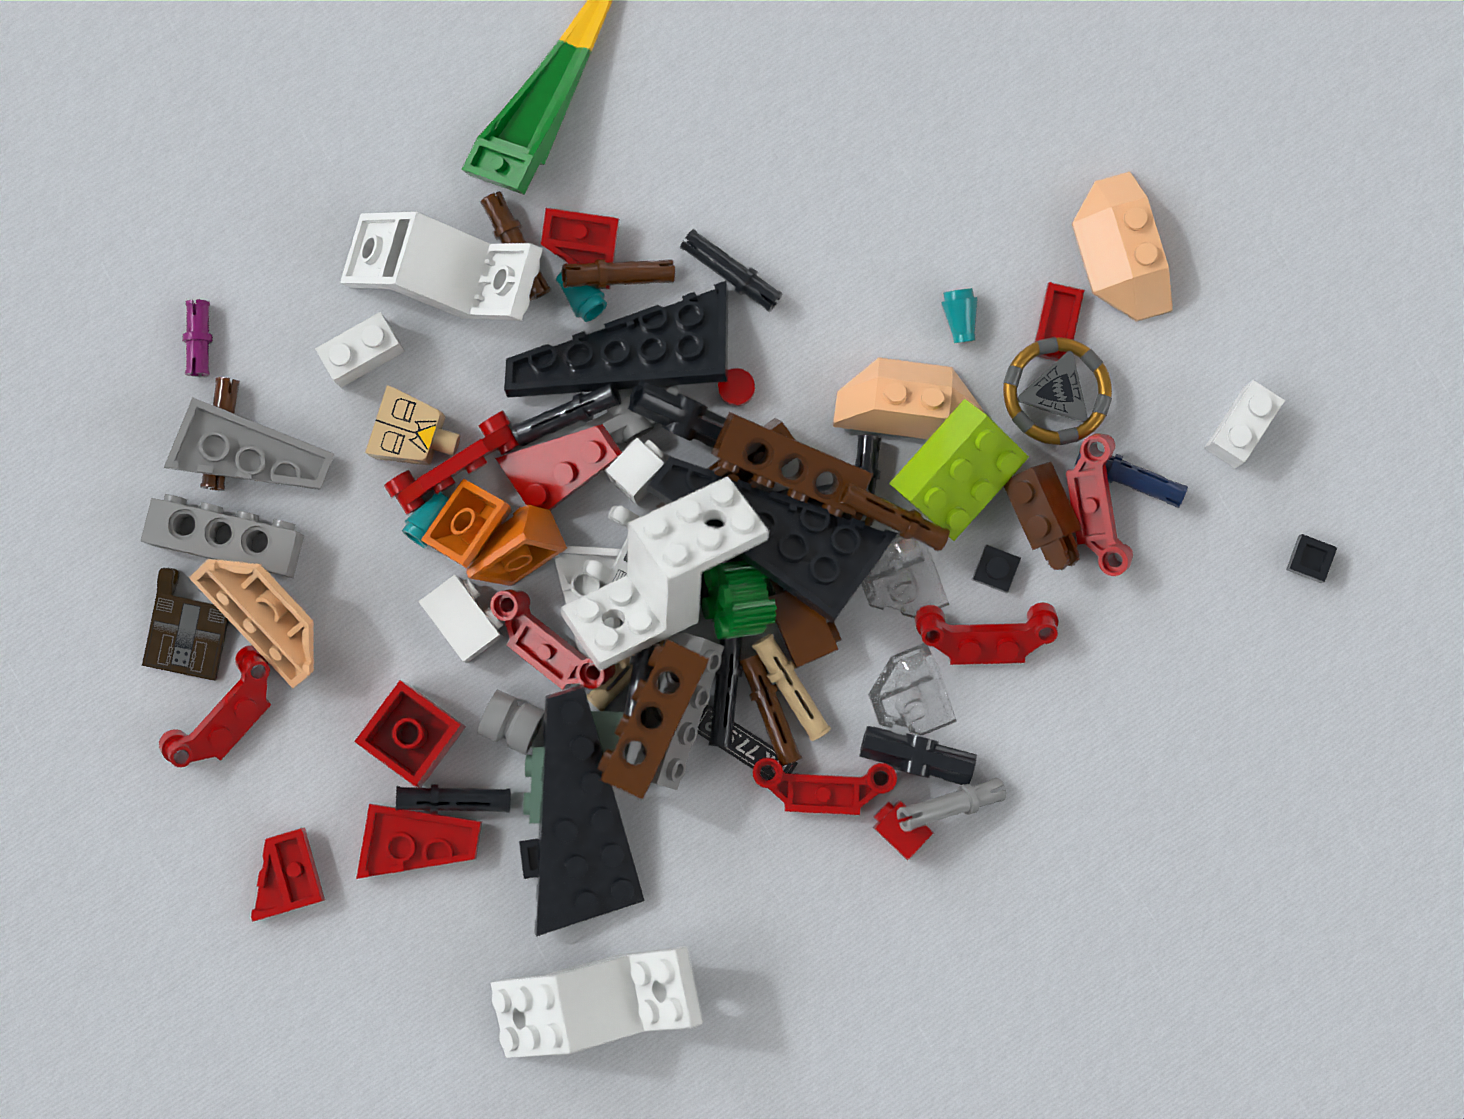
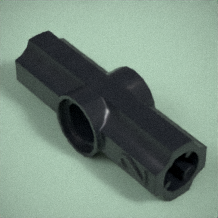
[628,380,726,448]
[859,726,977,785]

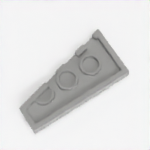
[164,397,334,490]

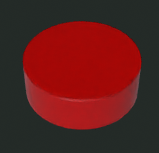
[718,368,755,407]

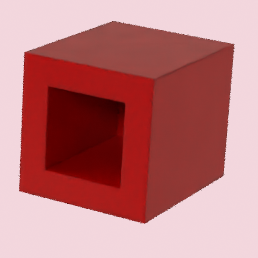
[872,800,934,860]

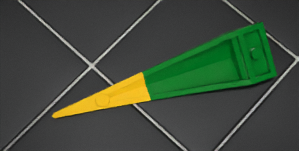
[461,0,613,195]

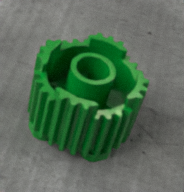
[701,560,777,639]

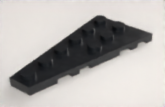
[504,281,728,398]
[646,456,898,624]
[534,685,645,937]

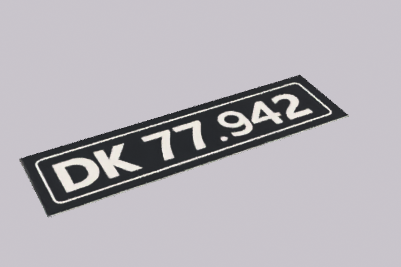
[698,704,798,779]

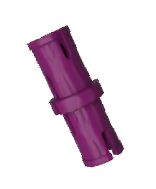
[182,299,213,377]

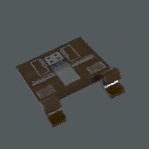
[142,568,229,681]

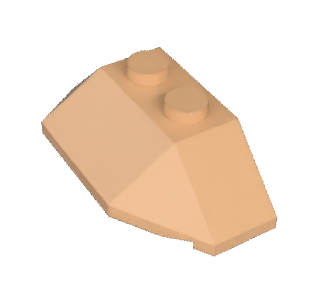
[1072,172,1173,322]
[833,357,984,439]
[189,559,314,688]

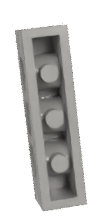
[140,494,304,578]
[626,632,724,790]

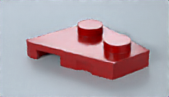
[541,208,620,290]
[251,828,325,922]

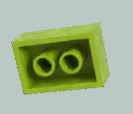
[889,399,1029,541]

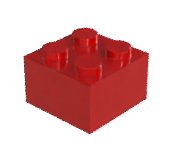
[354,680,466,787]

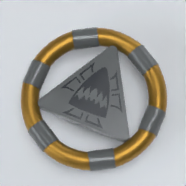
[1003,337,1112,445]

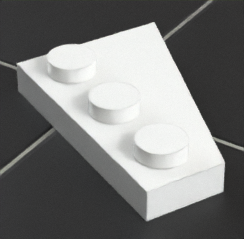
[554,546,621,658]

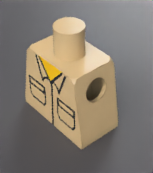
[365,385,460,465]

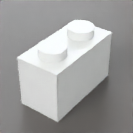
[315,312,405,388]
[1204,380,1285,468]
[605,438,666,505]
[418,574,503,663]

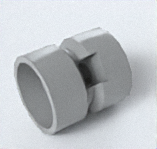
[477,689,545,755]

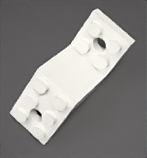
[340,212,543,321]
[561,476,769,671]
[491,946,703,1058]

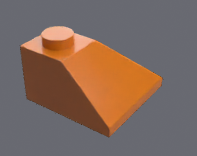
[421,478,512,569]
[466,505,567,586]

